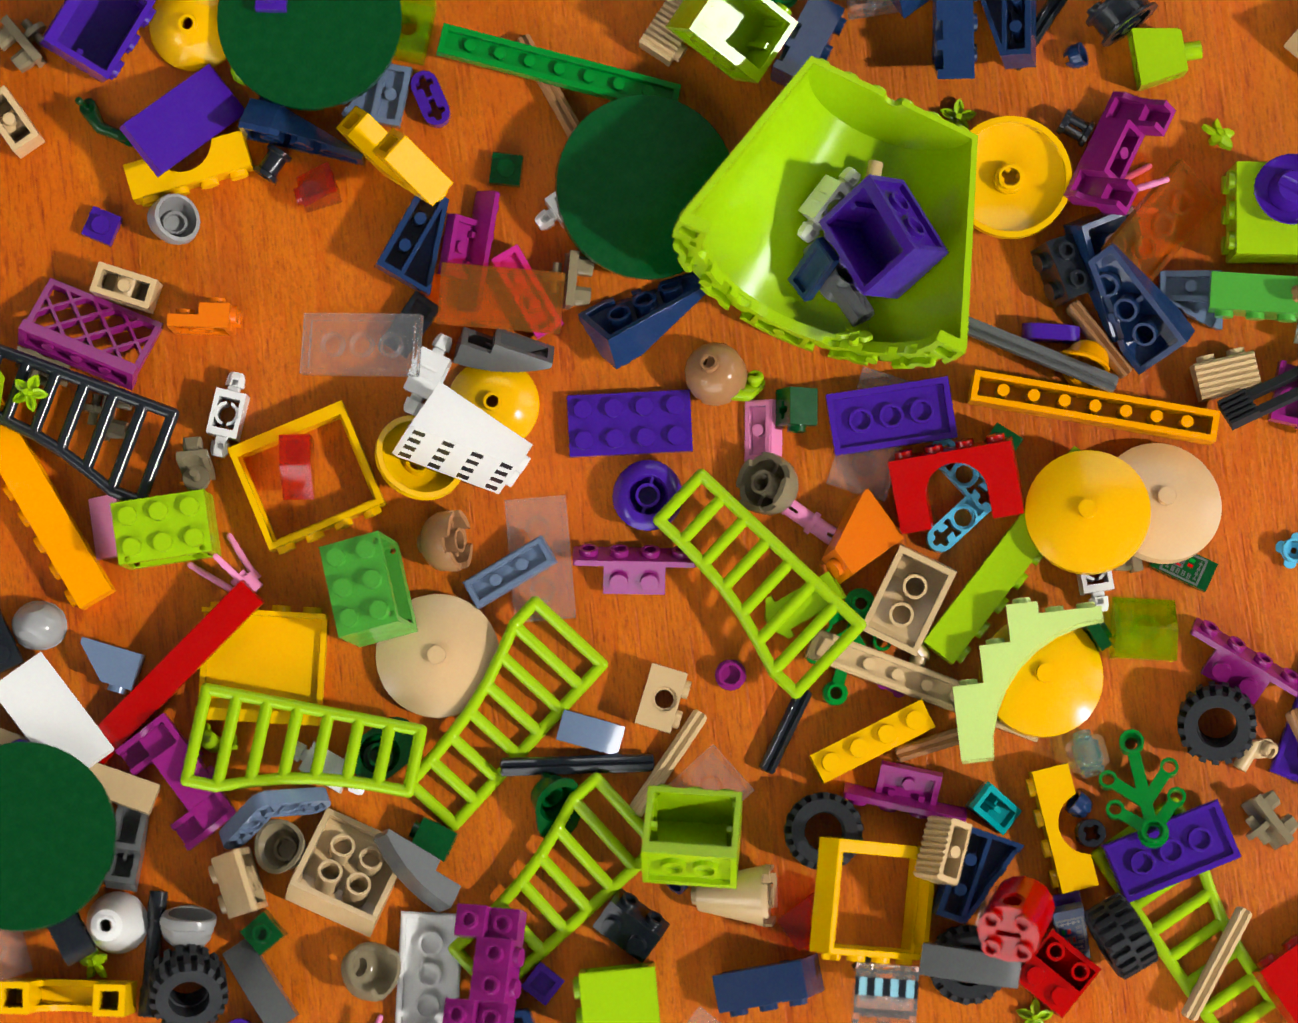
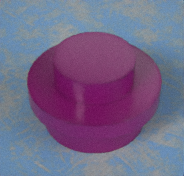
[715,660,746,691]

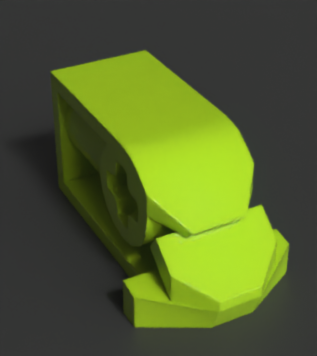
[764,571,846,639]

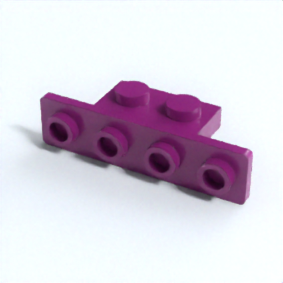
[438,190,500,312]
[573,544,697,595]
[1190,617,1298,705]
[843,760,967,822]

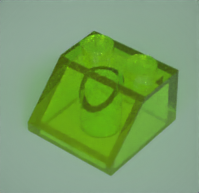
[1110,597,1178,662]

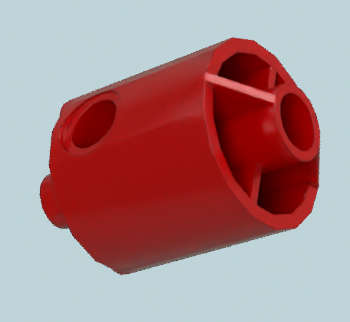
[977,876,1055,962]

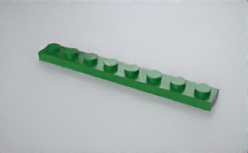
[436,23,681,101]

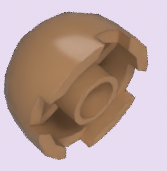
[684,342,748,406]
[417,510,473,572]

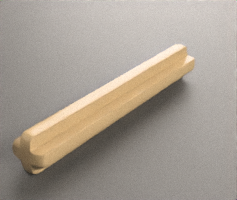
[629,709,707,817]
[1181,906,1252,1021]

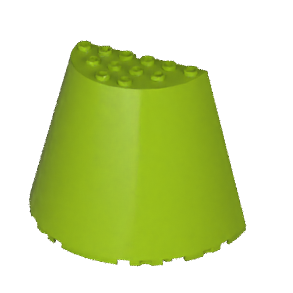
[672,56,978,369]

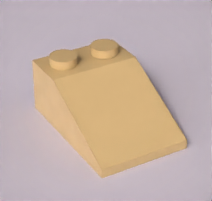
[863,543,957,656]
[208,847,268,919]

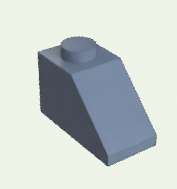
[80,637,146,695]

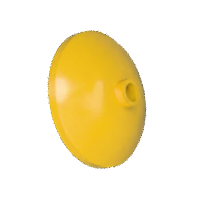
[149,0,226,72]
[450,367,540,438]
[375,415,461,501]

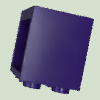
[39,0,156,83]
[818,174,949,299]

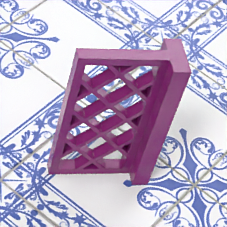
[18,278,163,391]

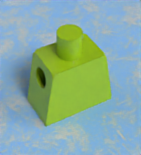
[1127,28,1203,92]

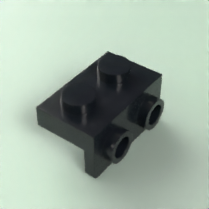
[1031,234,1094,308]
[592,888,670,963]

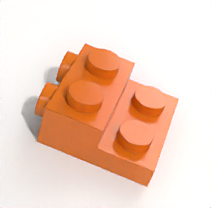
[166,297,243,336]

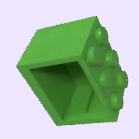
[319,531,418,647]

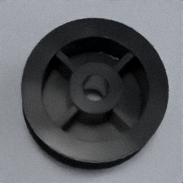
[1086,0,1158,47]

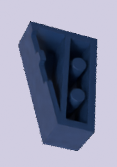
[770,0,847,87]
[932,0,978,79]
[980,0,1036,69]
[374,195,449,297]
[712,954,825,1017]

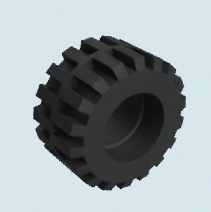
[1177,681,1257,765]
[784,792,864,870]
[1084,892,1158,980]
[929,924,1002,1005]
[147,944,229,1023]

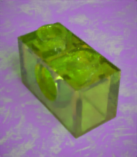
[393,0,437,66]

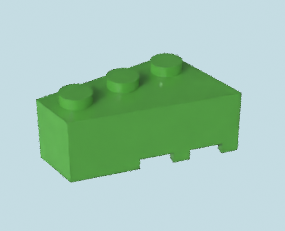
[1207,271,1298,323]

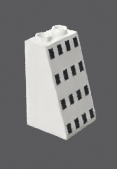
[392,382,533,494]

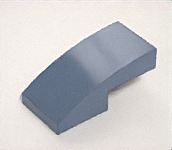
[556,709,626,755]

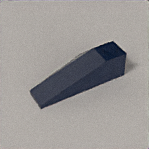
[238,96,365,166]
[1063,206,1141,343]
[1088,243,1195,375]
[578,271,706,369]

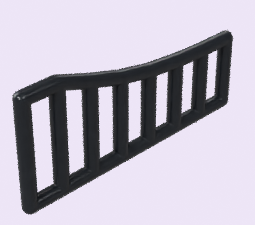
[0,344,179,501]

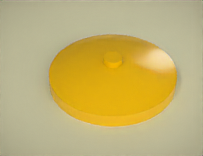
[970,116,1072,239]
[1025,450,1151,575]
[979,623,1104,738]

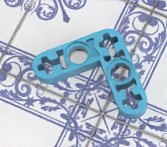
[926,439,992,553]

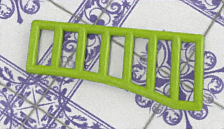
[653,469,866,699]
[403,596,608,831]
[180,683,427,798]
[448,772,644,980]
[1091,797,1276,1023]

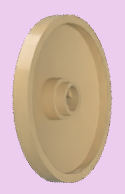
[1118,443,1222,564]
[376,594,499,718]

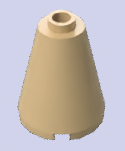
[691,864,778,927]

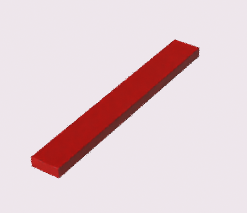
[98,580,265,765]

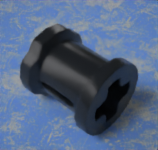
[1055,109,1096,147]
[253,144,292,184]
[1074,819,1106,847]

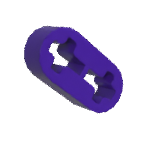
[411,70,451,128]
[1021,323,1080,344]

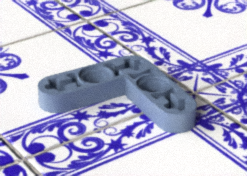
[219,787,331,849]

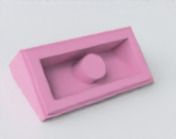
[744,399,782,462]
[88,495,120,560]

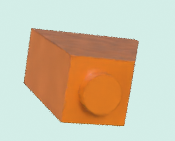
[822,488,904,584]

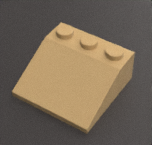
[285,808,398,937]

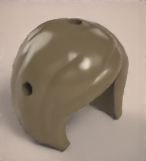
[341,942,401,1002]

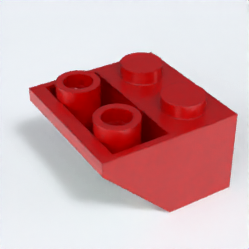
[1019,929,1102,1018]

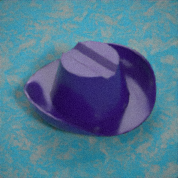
[1254,154,1298,225]
[612,460,682,531]

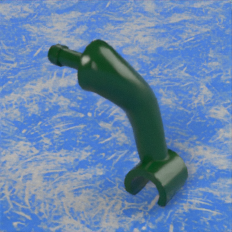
[75,97,133,147]

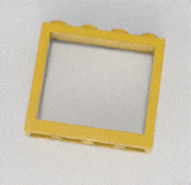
[227,400,386,555]
[809,837,934,966]

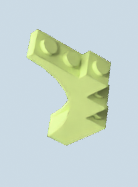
[952,597,1104,764]

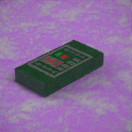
[1148,554,1218,592]

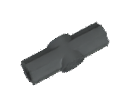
[803,237,875,327]

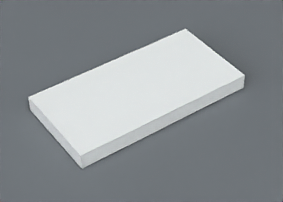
[0,652,114,768]
[395,911,461,1023]

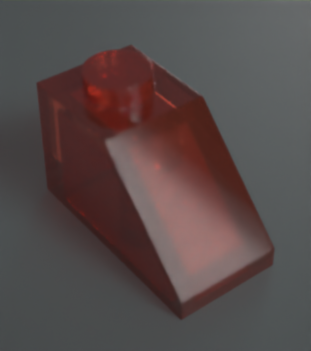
[293,162,342,213]
[279,434,315,500]
[776,891,815,952]

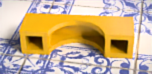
[123,130,254,207]
[809,699,936,784]
[1025,763,1099,894]

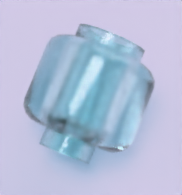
[1065,729,1110,778]

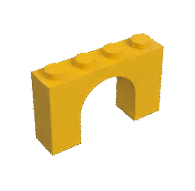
[336,106,453,206]
[0,977,137,1017]

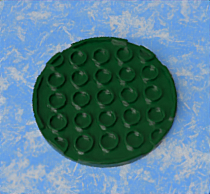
[217,0,403,111]
[555,95,730,280]
[0,742,116,932]

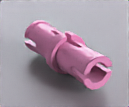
[781,500,837,545]

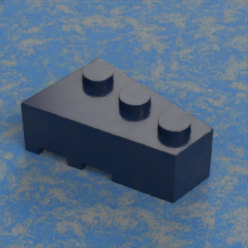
[932,827,1025,924]

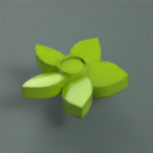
[940,98,977,129]
[1201,118,1235,151]
[836,323,873,347]
[12,374,49,412]
[79,947,107,979]
[1016,998,1054,1023]

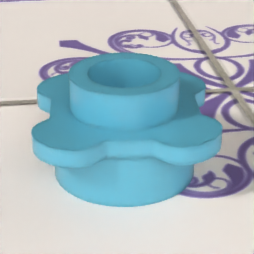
[1275,533,1298,569]

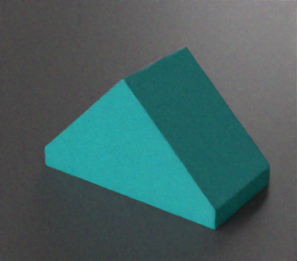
[965,781,1022,836]

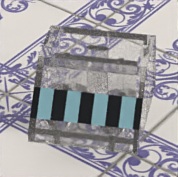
[851,963,919,1023]

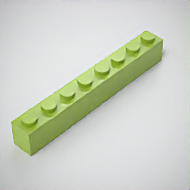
[923,446,1081,665]

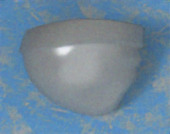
[147,194,201,245]
[12,601,67,650]
[159,905,217,949]

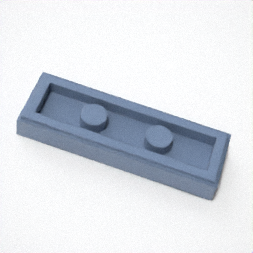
[462,535,558,609]

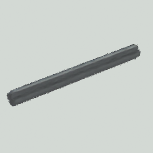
[968,317,1119,393]

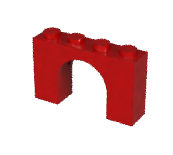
[888,433,1025,534]
[1252,934,1298,1023]

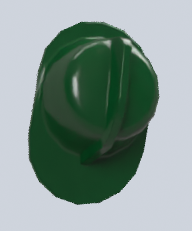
[355,717,414,780]
[530,773,580,841]

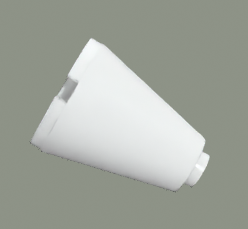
[86,891,148,954]

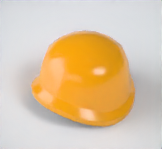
[1060,340,1110,390]

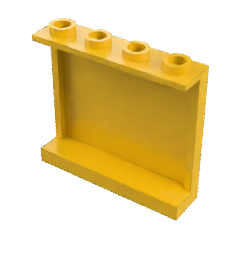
[194,602,329,726]

